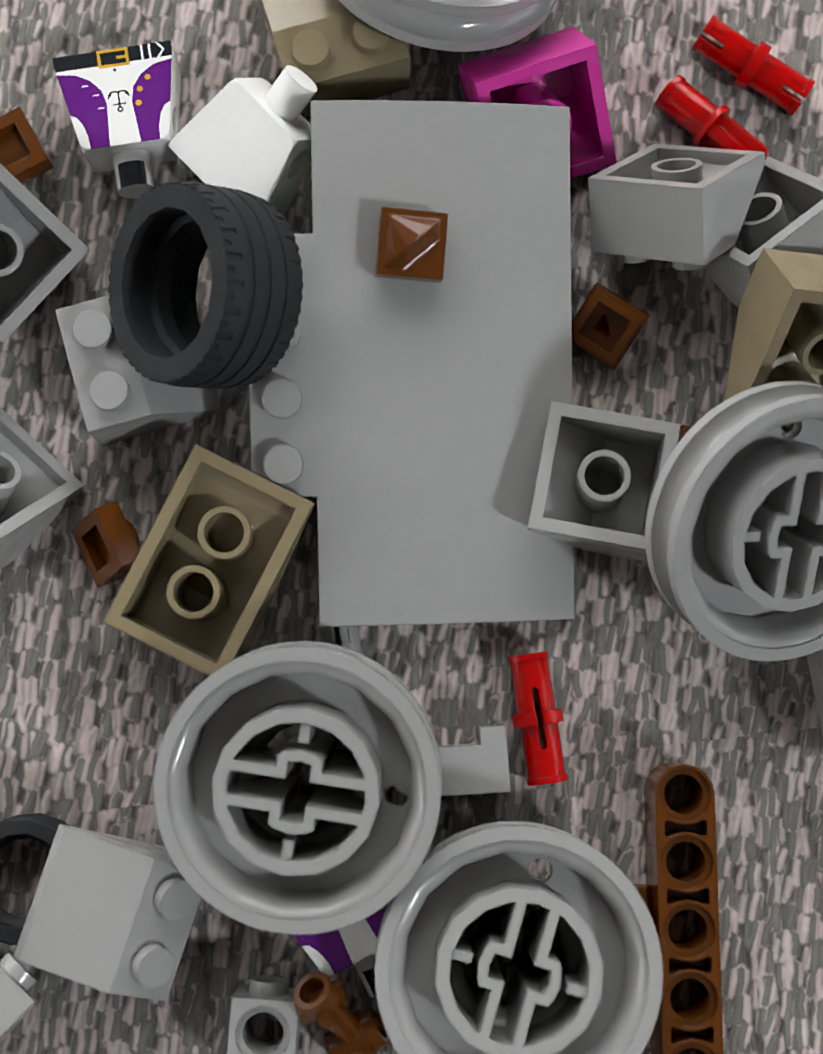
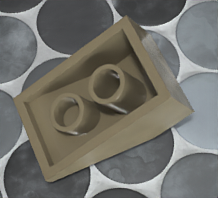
[260,0,411,117]
[724,248,823,433]
[103,444,315,676]

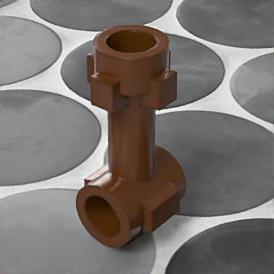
[293,971,390,1054]

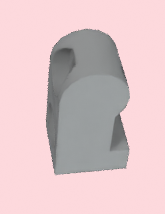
[393,724,511,796]

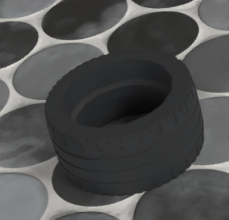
[108,182,303,389]

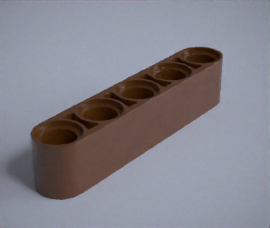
[644,762,724,1054]

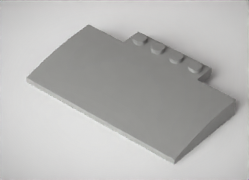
[250,100,575,627]

